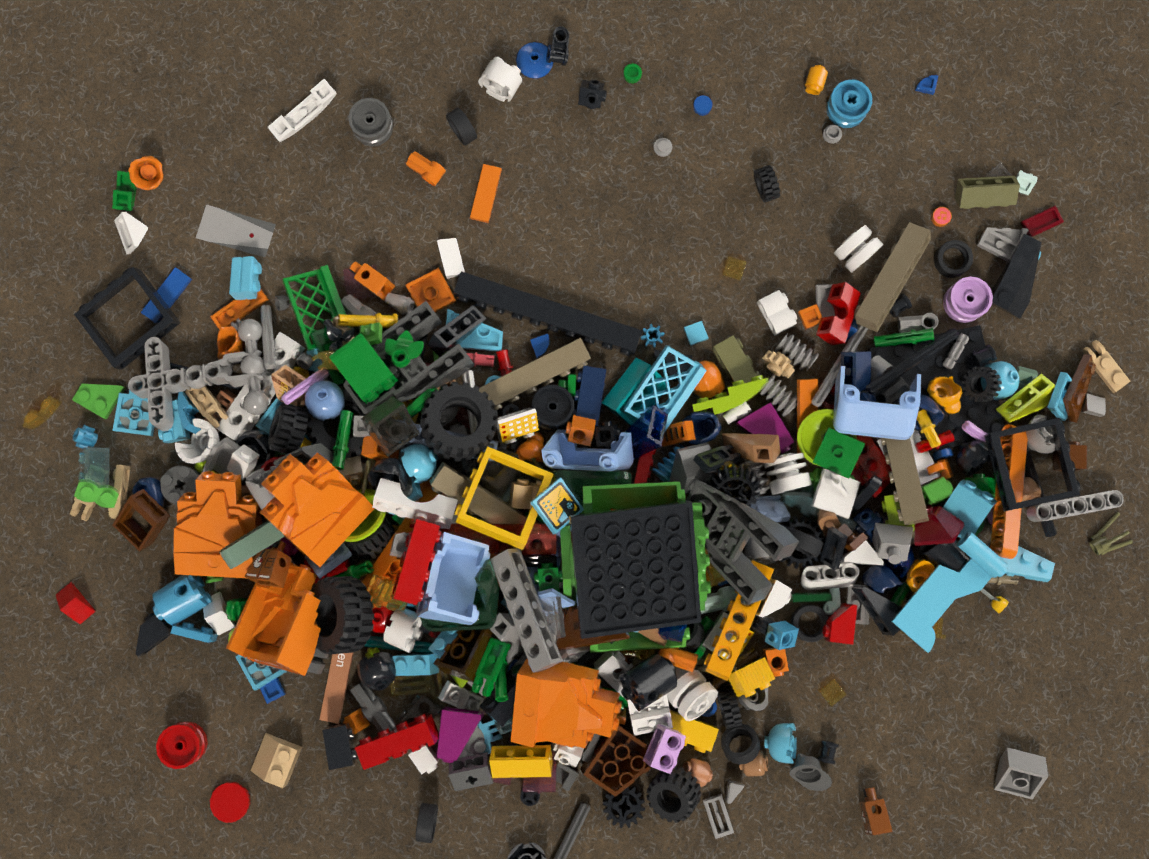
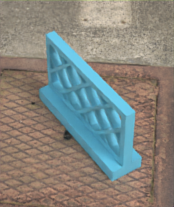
[623,345,707,434]

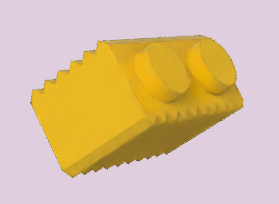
[729,657,775,698]

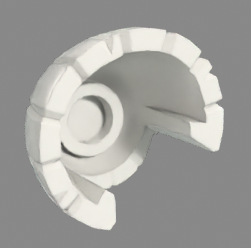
[175,419,220,464]

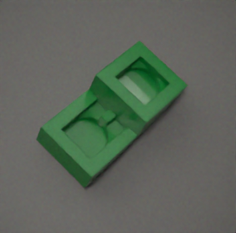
[112,171,137,211]

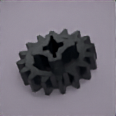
[603,786,645,828]

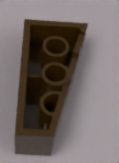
[433,597,509,682]

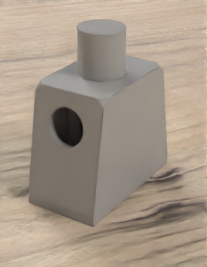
[872,523,913,564]

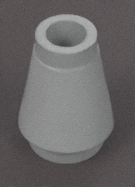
[385,293,415,315]

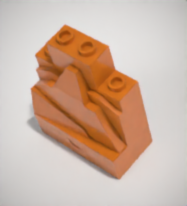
[260,453,375,567]
[173,471,262,578]
[226,563,321,676]
[511,659,622,748]

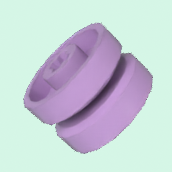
[943,276,993,323]

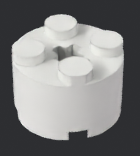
[478,57,522,102]
[384,607,424,653]

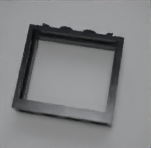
[74,267,181,370]
[984,418,1081,511]

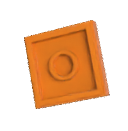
[405,268,456,312]

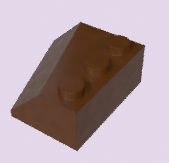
[580,724,664,797]

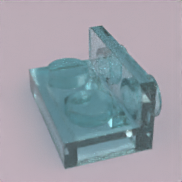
[79,448,109,485]

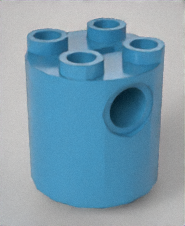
[152,575,212,626]

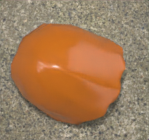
[128,156,164,190]
[217,326,245,360]
[693,360,725,398]

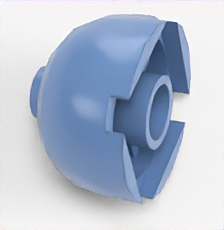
[305,380,345,421]

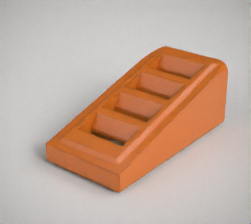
[659,421,696,447]
[361,435,399,461]

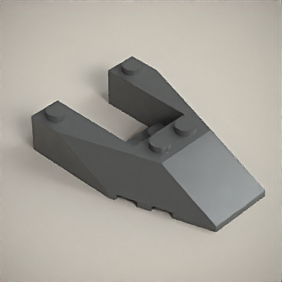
[343,301,474,415]
[686,480,799,604]

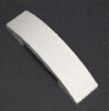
[268,79,337,142]

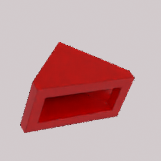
[56,582,96,624]

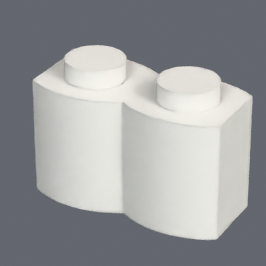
[757,290,797,336]

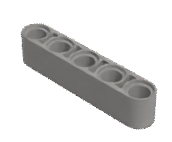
[1027,490,1124,522]

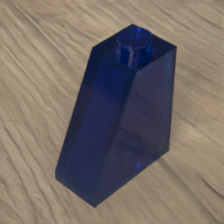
[625,405,668,459]

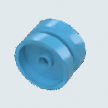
[826,80,872,128]

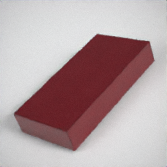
[1020,205,1064,237]

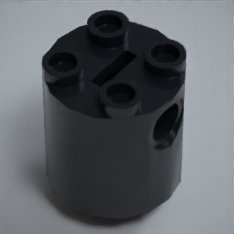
[918,540,970,572]
[619,654,677,711]

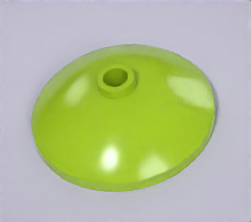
[797,409,857,466]
[345,489,386,542]

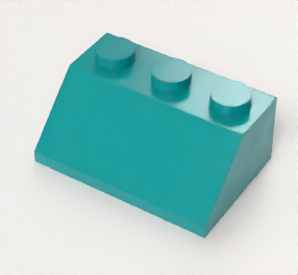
[602,358,670,430]

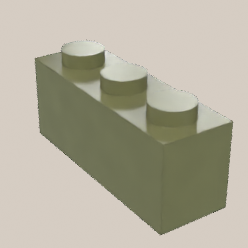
[955,176,1020,209]
[712,335,760,383]

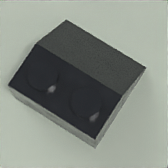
[322,723,358,770]

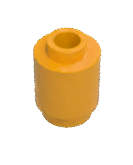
[805,65,828,95]

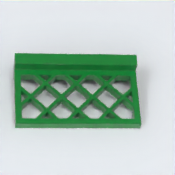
[282,265,351,351]

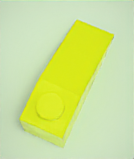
[996,374,1055,423]

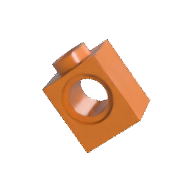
[565,415,596,446]
[763,648,789,677]

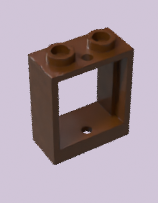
[113,489,171,552]

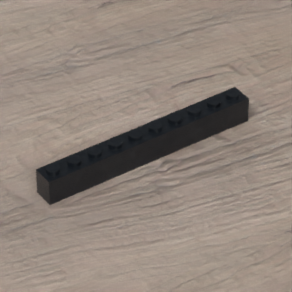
[454,271,642,356]

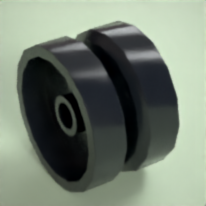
[530,385,574,432]

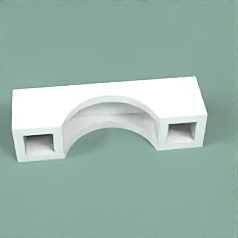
[372,478,458,529]

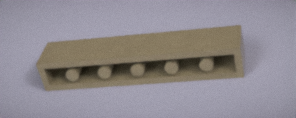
[854,222,931,332]
[479,338,591,410]
[881,438,929,526]
[430,461,541,547]

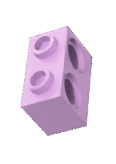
[643,724,686,774]

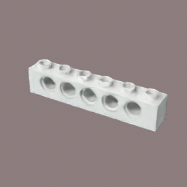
[216,332,305,441]

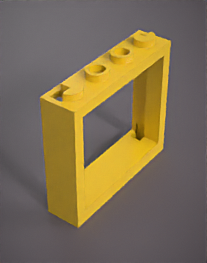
[454,446,554,550]

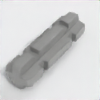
[943,333,969,369]

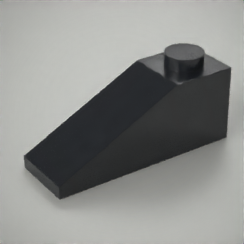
[428,305,487,357]
[852,586,902,636]

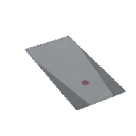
[196,205,276,257]

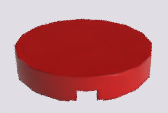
[210,782,250,823]

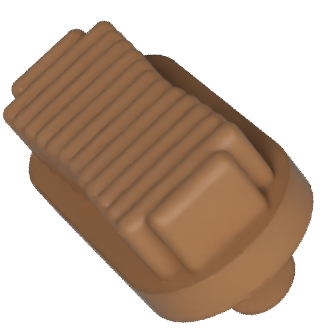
[817,510,841,536]

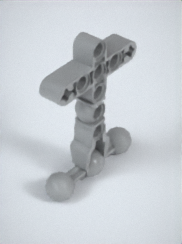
[128,319,269,431]

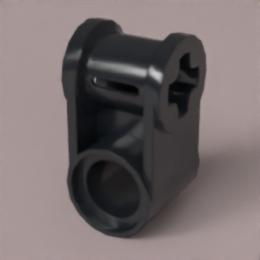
[546,26,569,66]

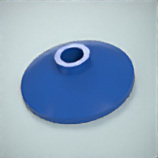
[516,42,553,78]

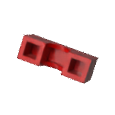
[816,282,861,345]

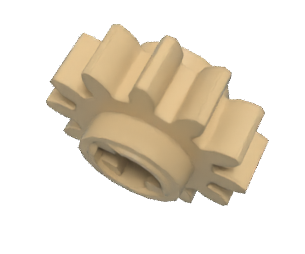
[762,350,795,378]

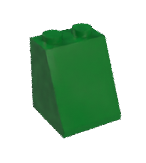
[329,333,398,404]

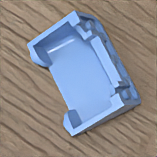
[541,429,634,472]
[417,532,490,625]

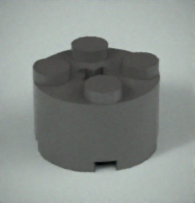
[160,466,200,504]

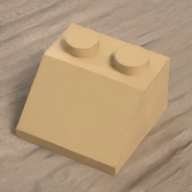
[251,733,302,788]

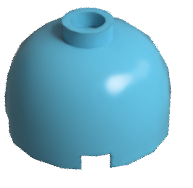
[980,361,1019,400]
[401,444,438,484]
[764,723,797,764]

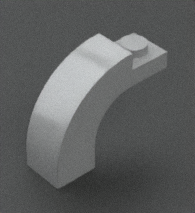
[489,613,524,670]

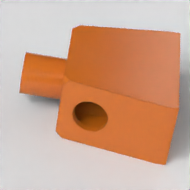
[349,262,395,301]

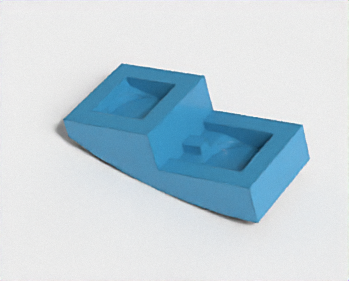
[178,392,201,434]

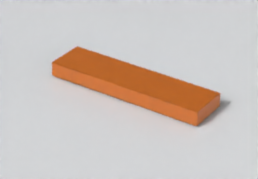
[797,378,818,454]

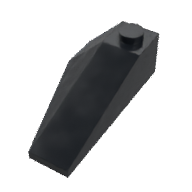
[991,234,1042,319]

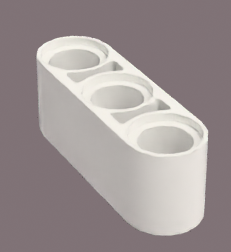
[800,563,859,590]

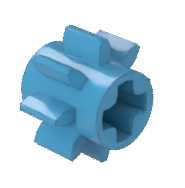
[641,324,665,348]
[73,425,98,450]

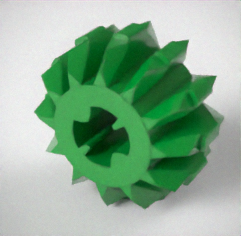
[226,598,248,621]

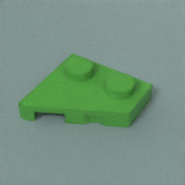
[72,384,126,419]

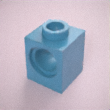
[765,621,799,650]

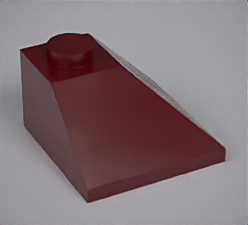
[914,505,965,546]

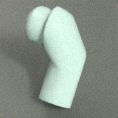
[823,588,841,615]

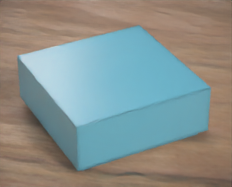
[683,321,708,346]

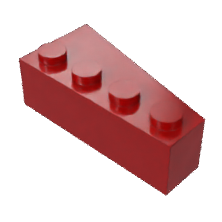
[391,519,441,605]
[355,713,439,770]

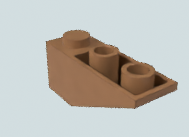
[722,433,781,463]

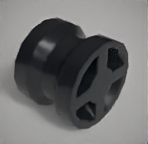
[752,616,775,636]
[520,784,540,806]

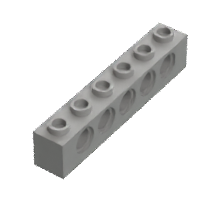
[490,548,563,673]

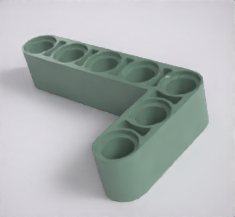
[219,521,284,569]

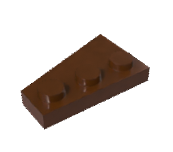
[1063,354,1096,423]

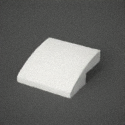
[627,694,673,736]

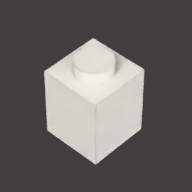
[227,445,260,480]
[408,743,440,774]

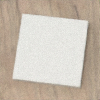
[811,469,860,519]

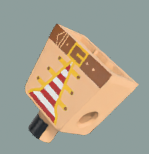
[271,365,306,407]

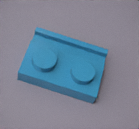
[171,622,218,643]

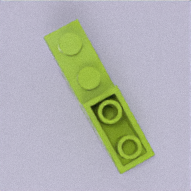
[692,375,769,415]

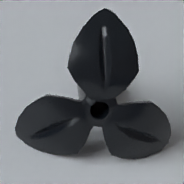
[323,319,355,351]

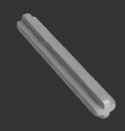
[260,305,275,369]

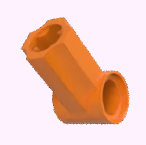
[406,151,446,186]
[658,648,698,672]

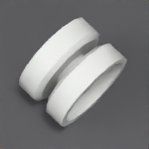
[834,225,884,273]
[667,670,718,721]

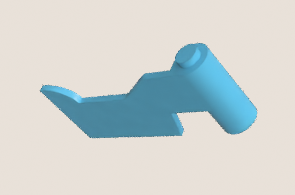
[891,531,1008,653]

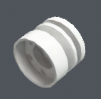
[764,453,812,495]

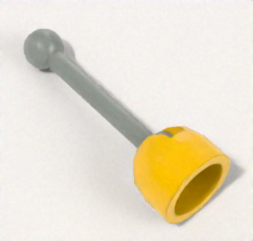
[980,588,1009,614]

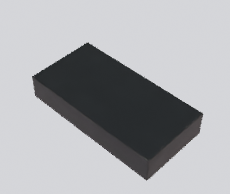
[820,527,847,571]

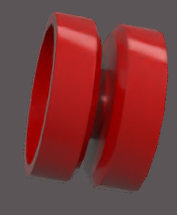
[156,721,208,769]

